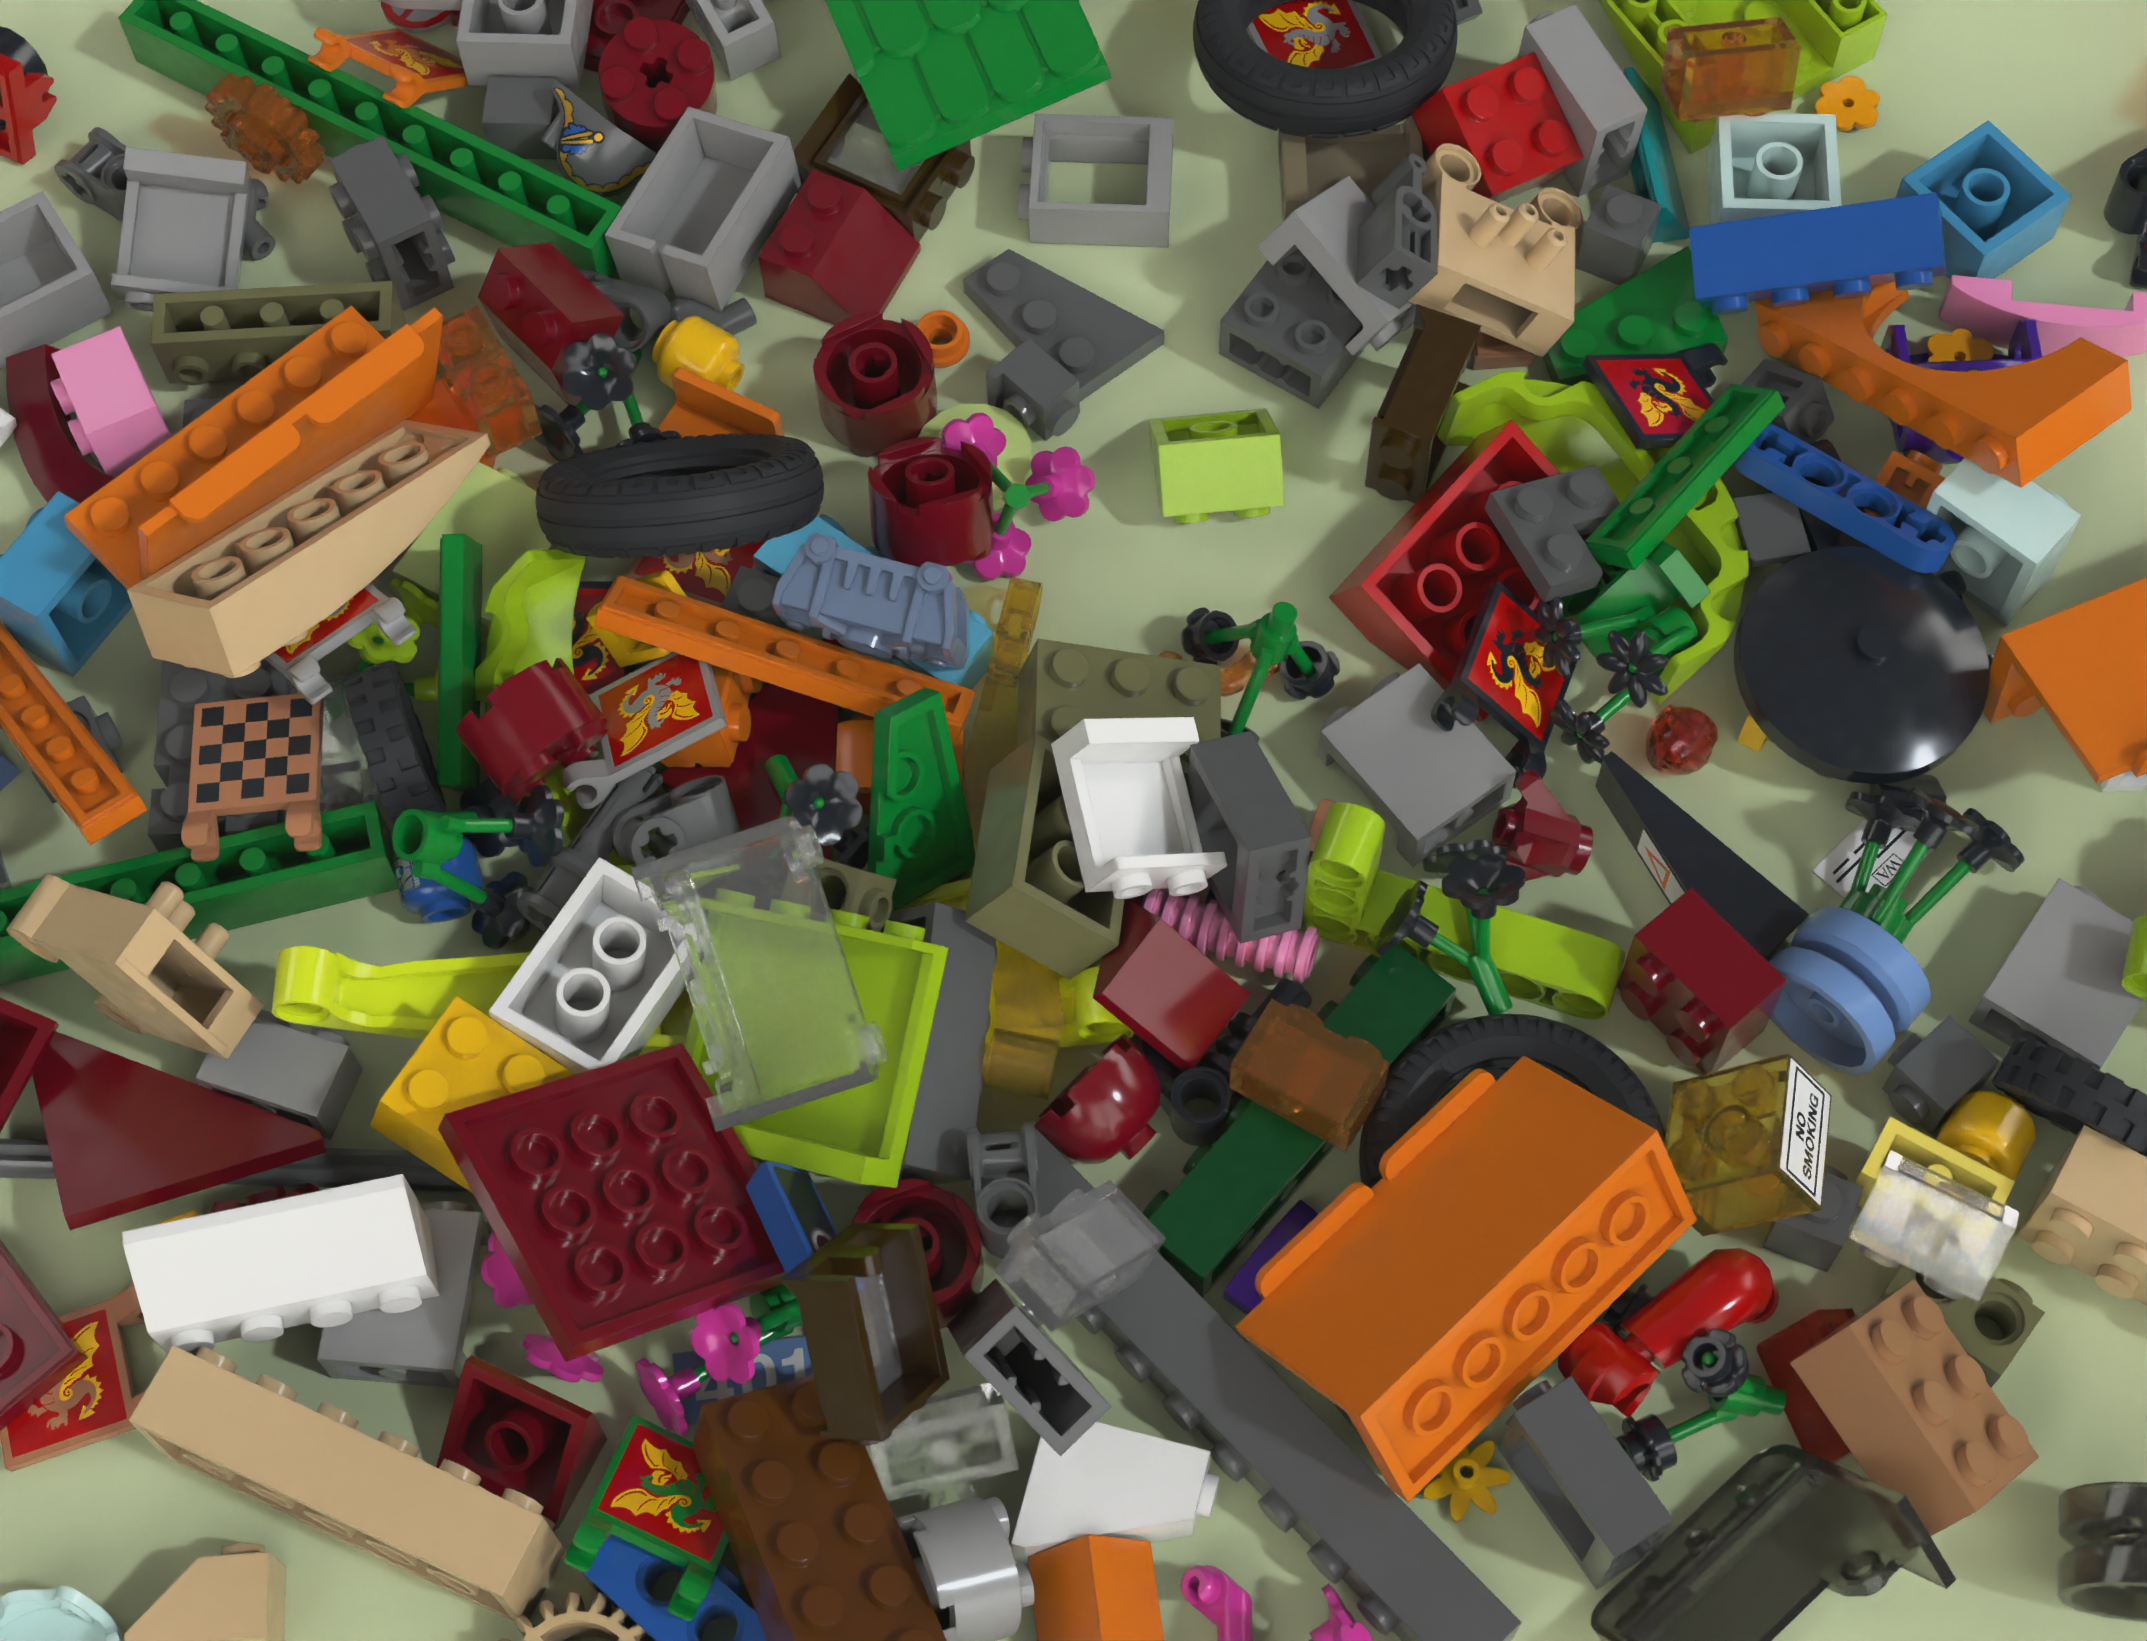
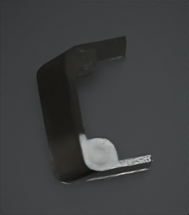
[1591,1444,1957,1641]

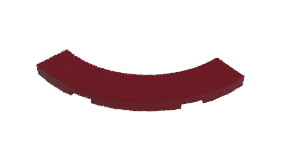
[6,344,116,503]

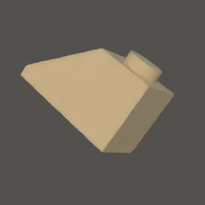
[124,1543,286,1641]

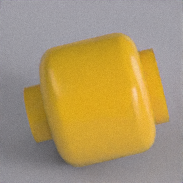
[652,316,744,391]
[1937,1090,2036,1181]

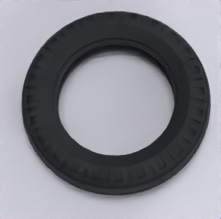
[1193,0,1458,138]
[536,433,824,558]
[1359,1014,1667,1188]

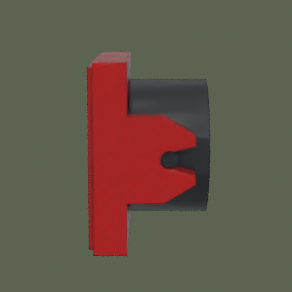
[0,26,57,165]

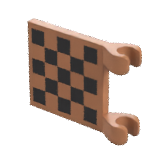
[181,693,324,862]

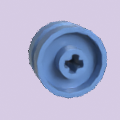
[1769,906,1931,1075]

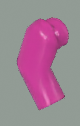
[1180,1565,1252,1641]

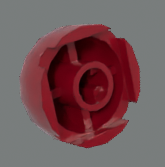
[1034,1033,1161,1164]

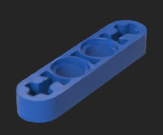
[1733,424,1956,574]

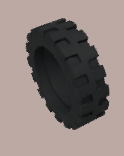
[343,660,447,827]
[1992,1036,2147,1157]

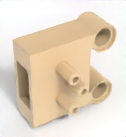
[1408,143,1583,357]
[6,874,264,1060]

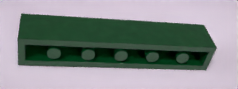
[1139,944,1456,1298]

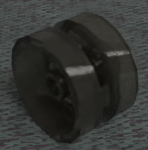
[2057,1481,2147,1622]

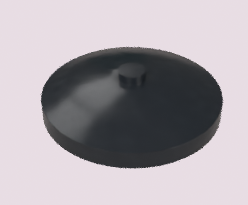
[1734,546,1990,784]

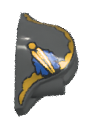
[540,80,657,197]

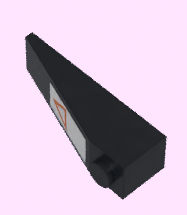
[1595,751,1809,962]

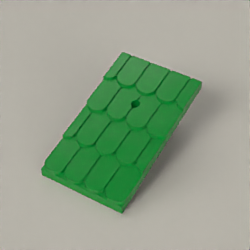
[825,0,1112,171]

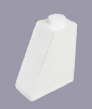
[1011,1422,1220,1563]

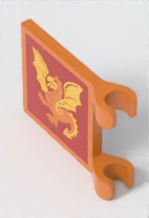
[307,27,472,109]

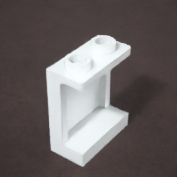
[1051,717,1228,899]

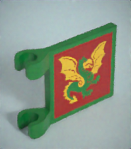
[563,1414,729,1622]

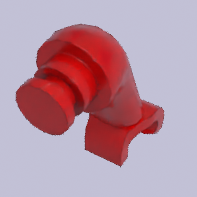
[1558,1248,1779,1417]

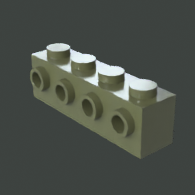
[150,281,406,385]

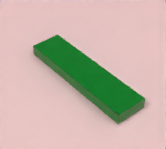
[1584,384,1785,570]
[437,534,482,792]

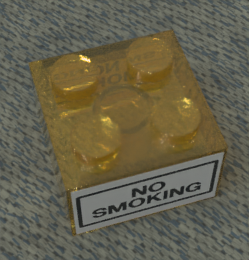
[1665,1053,1832,1237]

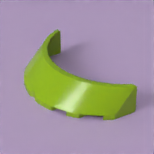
[1437,371,1749,705]
[475,549,748,901]

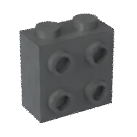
[329,135,455,311]
[1219,249,1366,409]

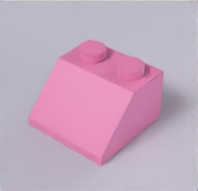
[50,326,172,476]

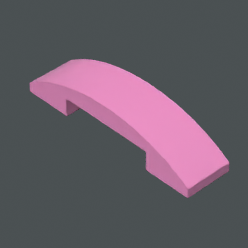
[1939,275,2147,357]

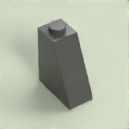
[946,1278,1112,1456]

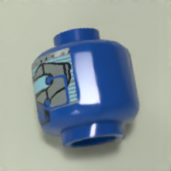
[393,835,483,923]

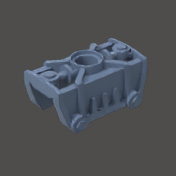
[772,533,970,669]

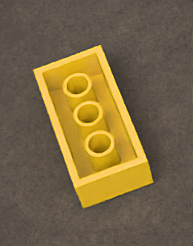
[370,996,576,1193]

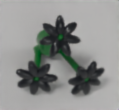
[1533,596,1699,764]

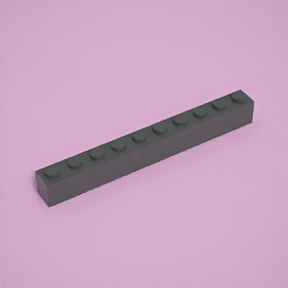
[992,1129,1521,1641]

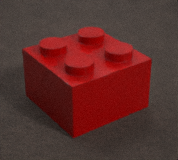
[1411,52,1584,203]

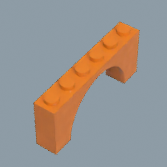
[1755,282,2132,488]

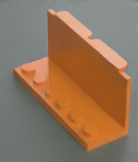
[64,305,443,590]
[1982,577,2147,784]
[1235,1055,1697,1503]

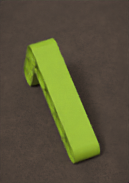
[1302,802,1626,1020]

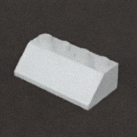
[122,1174,440,1355]

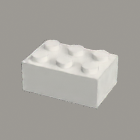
[489,857,712,1074]

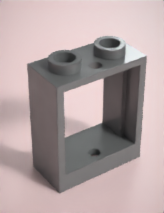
[1187,731,1311,944]
[1499,1376,1673,1590]

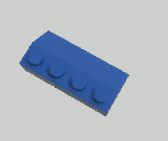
[1689,192,1946,315]

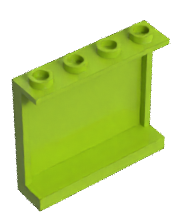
[685,887,949,1188]

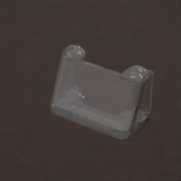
[631,816,887,1132]

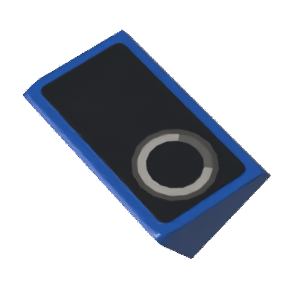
[745,1161,862,1291]

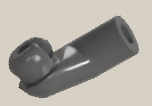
[243,178,276,260]
[670,297,757,336]

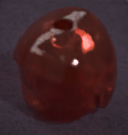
[1646,705,1718,776]

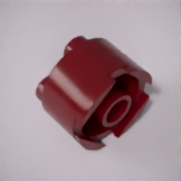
[598,17,717,154]
[813,312,937,458]
[867,437,994,567]
[456,658,609,806]
[851,1179,984,1329]

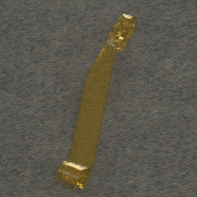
[963,577,1065,1100]

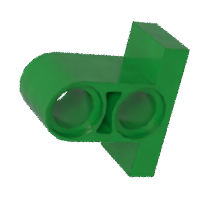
[1561,540,1711,657]

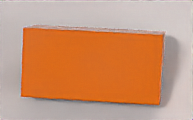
[1028,1534,1164,1641]

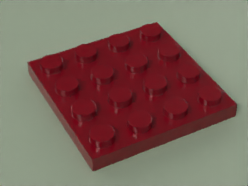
[438,1043,786,1362]

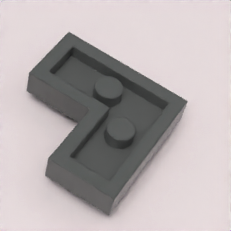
[1484,464,1620,602]

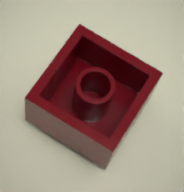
[1617,887,1787,1079]

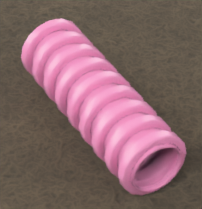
[1140,889,1320,984]

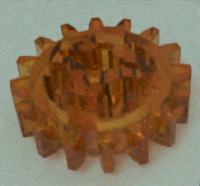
[205,73,325,184]

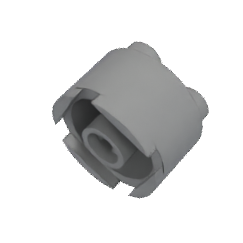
[896,1496,1034,1641]

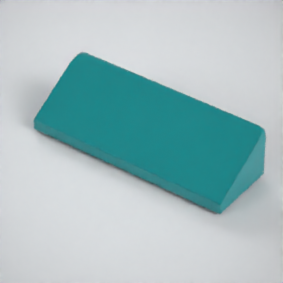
[1623,67,1690,243]

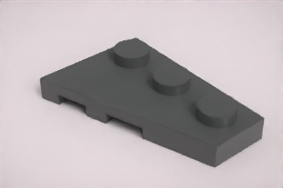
[963,249,1164,402]

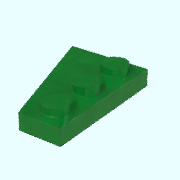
[1542,246,1728,386]
[868,687,976,912]

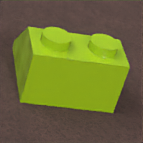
[1148,408,1285,523]

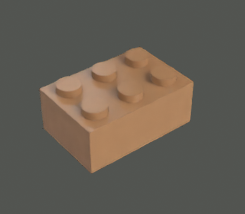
[1790,1279,2039,1545]

